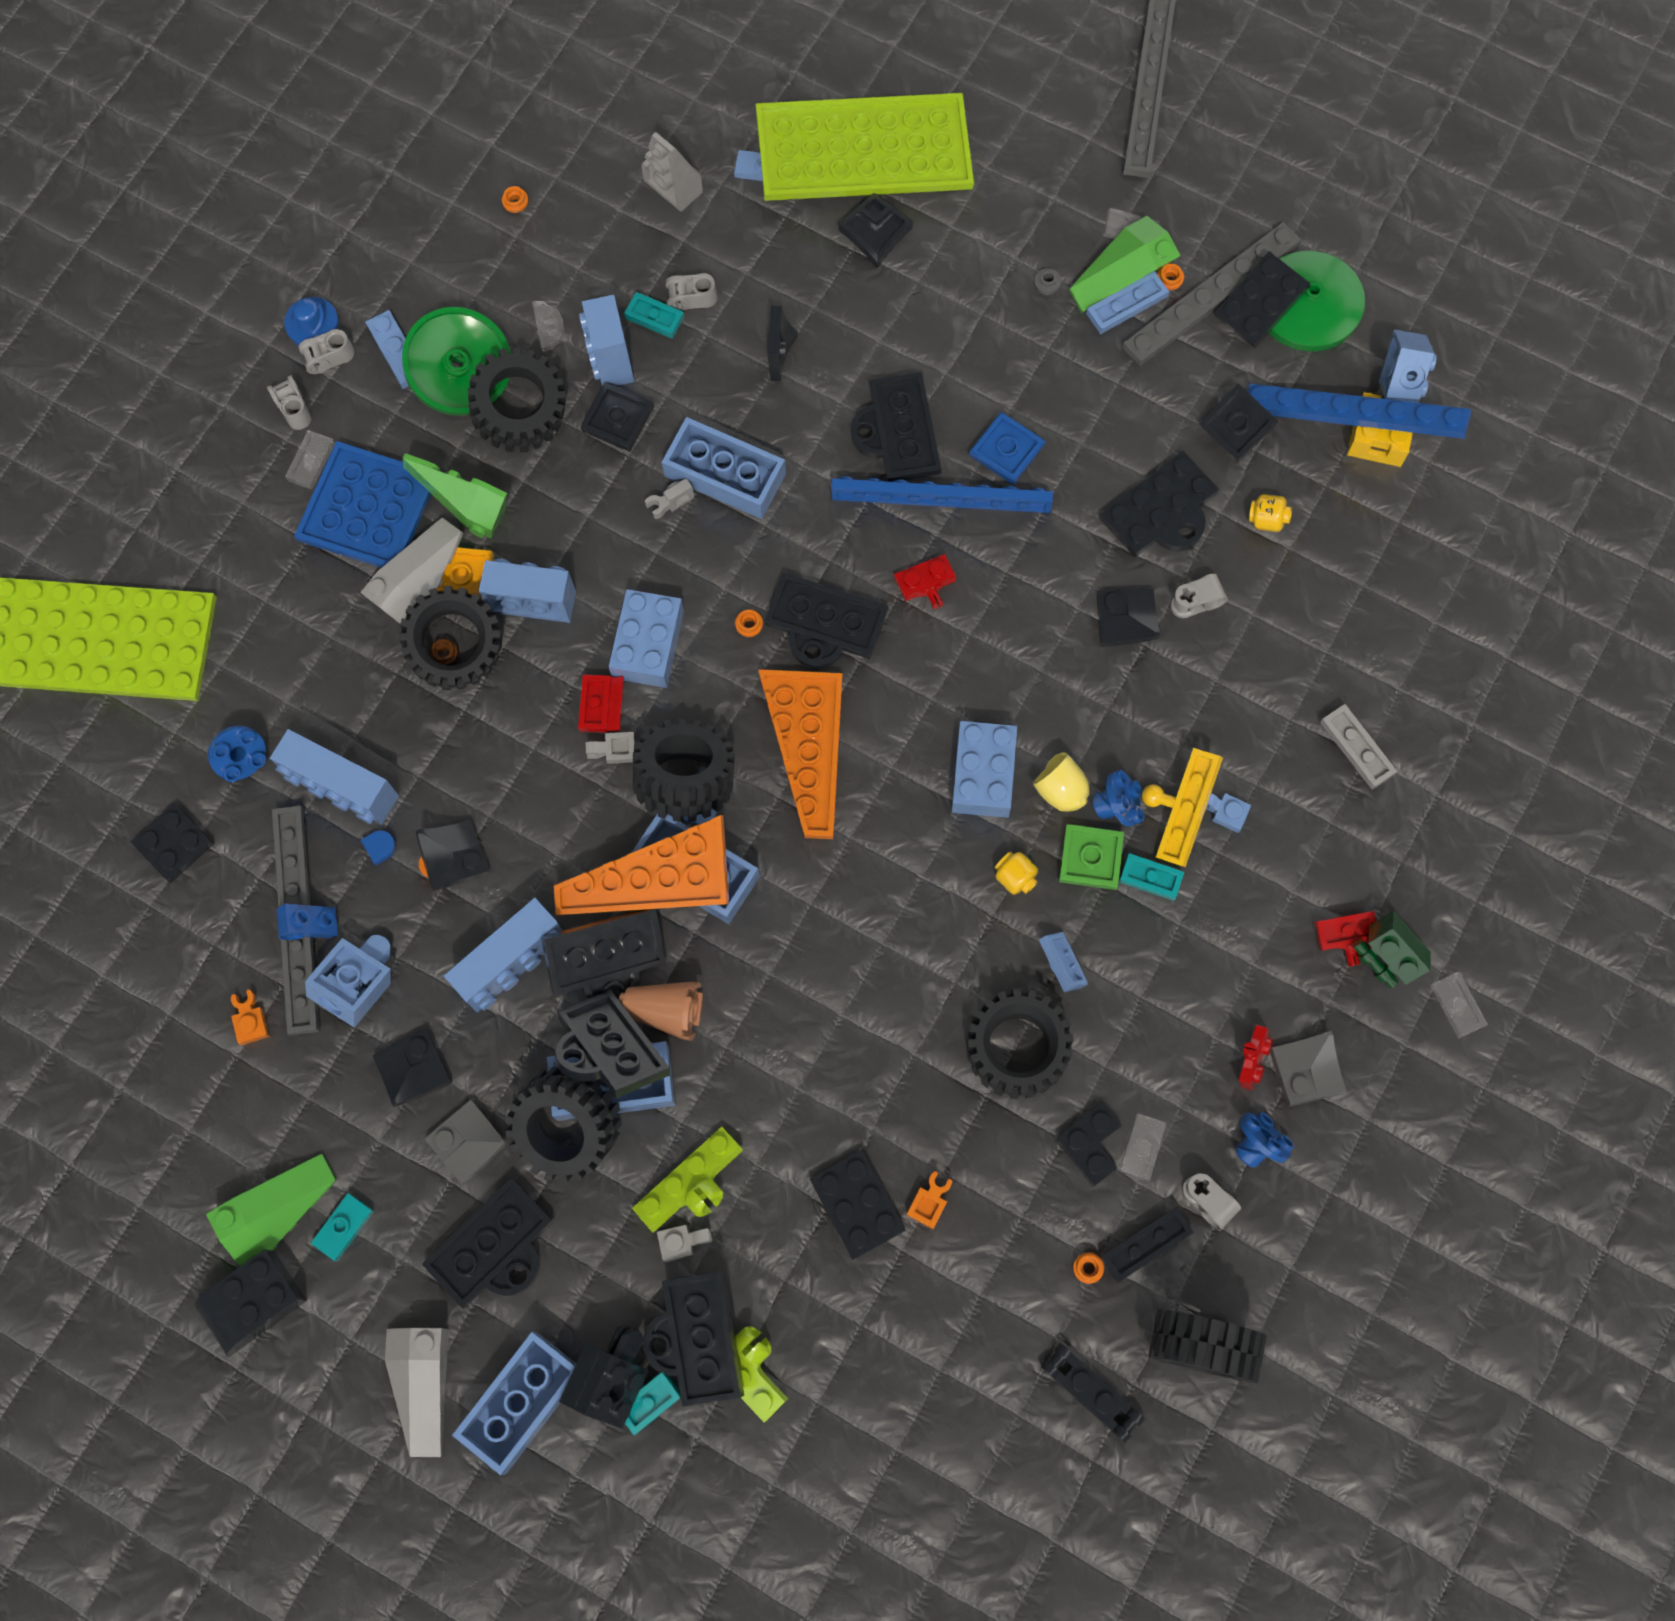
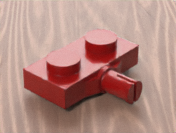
[894,554,956,609]
[1314,911,1376,966]
[1238,1025,1273,1091]

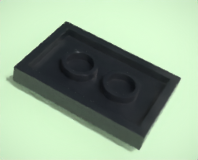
[1214,251,1311,348]
[810,1150,906,1260]

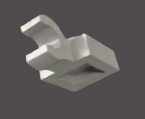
[645,478,694,519]
[586,732,635,764]
[657,1225,713,1263]

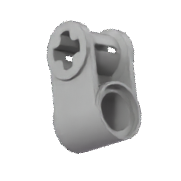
[666,273,718,311]
[298,329,355,374]
[267,375,312,430]
[1170,574,1228,618]
[1182,1173,1241,1231]

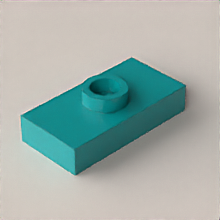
[624,292,684,339]
[1119,853,1184,901]
[311,1193,374,1262]
[625,1372,681,1435]

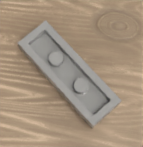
[1320,704,1398,790]

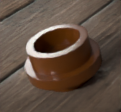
[430,639,458,666]

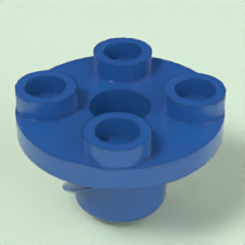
[284,297,339,348]
[208,725,266,782]
[1093,769,1144,827]
[1235,1112,1294,1168]

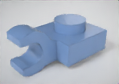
[1205,793,1251,833]

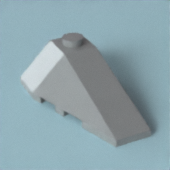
[641,132,703,212]
[360,518,463,624]
[385,1328,449,1457]

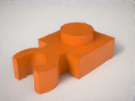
[231,989,270,1046]
[906,1171,952,1229]

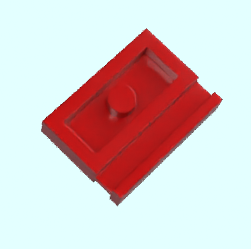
[578,675,625,733]

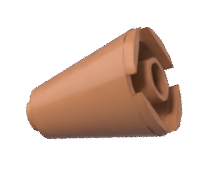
[619,981,703,1041]

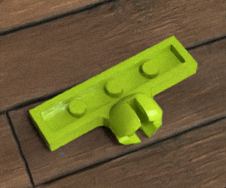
[632,1127,743,1233]
[735,1326,788,1423]

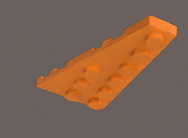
[758,669,843,839]
[554,815,729,915]

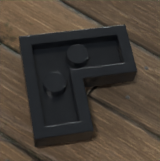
[1055,1102,1122,1187]

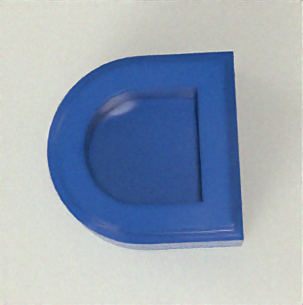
[361,831,396,866]

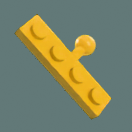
[1141,748,1223,867]

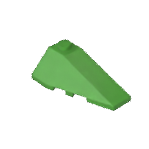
[1069,216,1181,313]
[403,453,507,539]
[206,1154,336,1266]

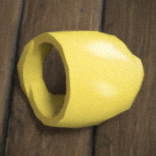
[1033,752,1089,812]

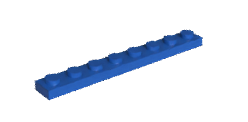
[1248,384,1471,439]
[831,477,1053,513]

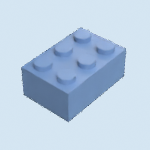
[579,295,634,386]
[479,559,576,623]
[609,589,684,688]
[952,721,1017,818]

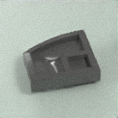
[1270,1031,1346,1107]
[425,1100,507,1185]

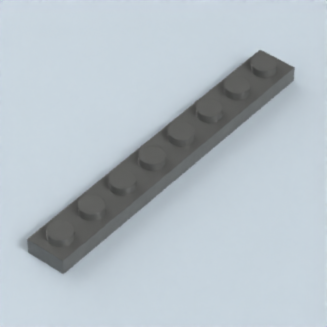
[1123,0,1176,178]
[1123,222,1301,366]
[272,805,320,1036]

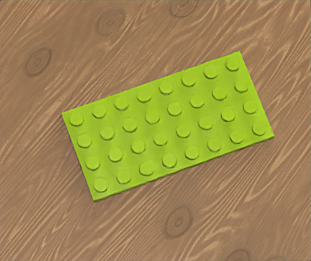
[756,93,974,201]
[0,578,217,701]

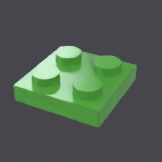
[1059,824,1124,890]

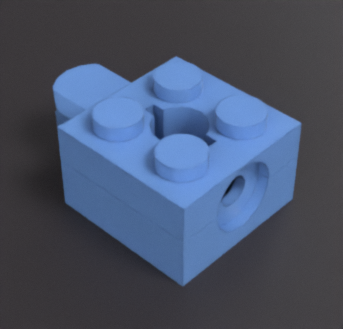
[1379,329,1437,403]
[305,935,391,1028]

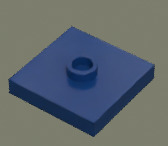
[969,412,1046,485]

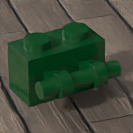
[1352,911,1431,989]

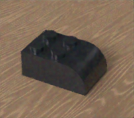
[194,1249,307,1357]

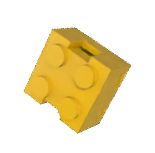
[1347,392,1413,467]

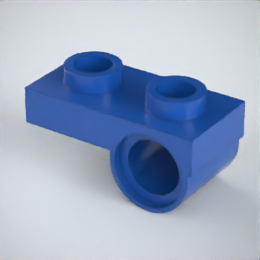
[276,904,338,940]

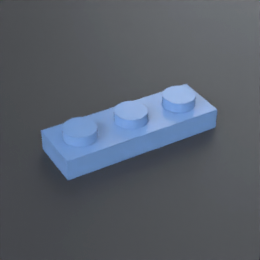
[1086,271,1169,334]
[365,310,408,389]

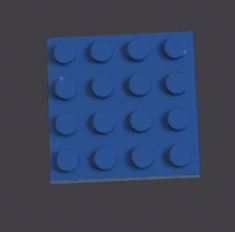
[294,441,432,568]

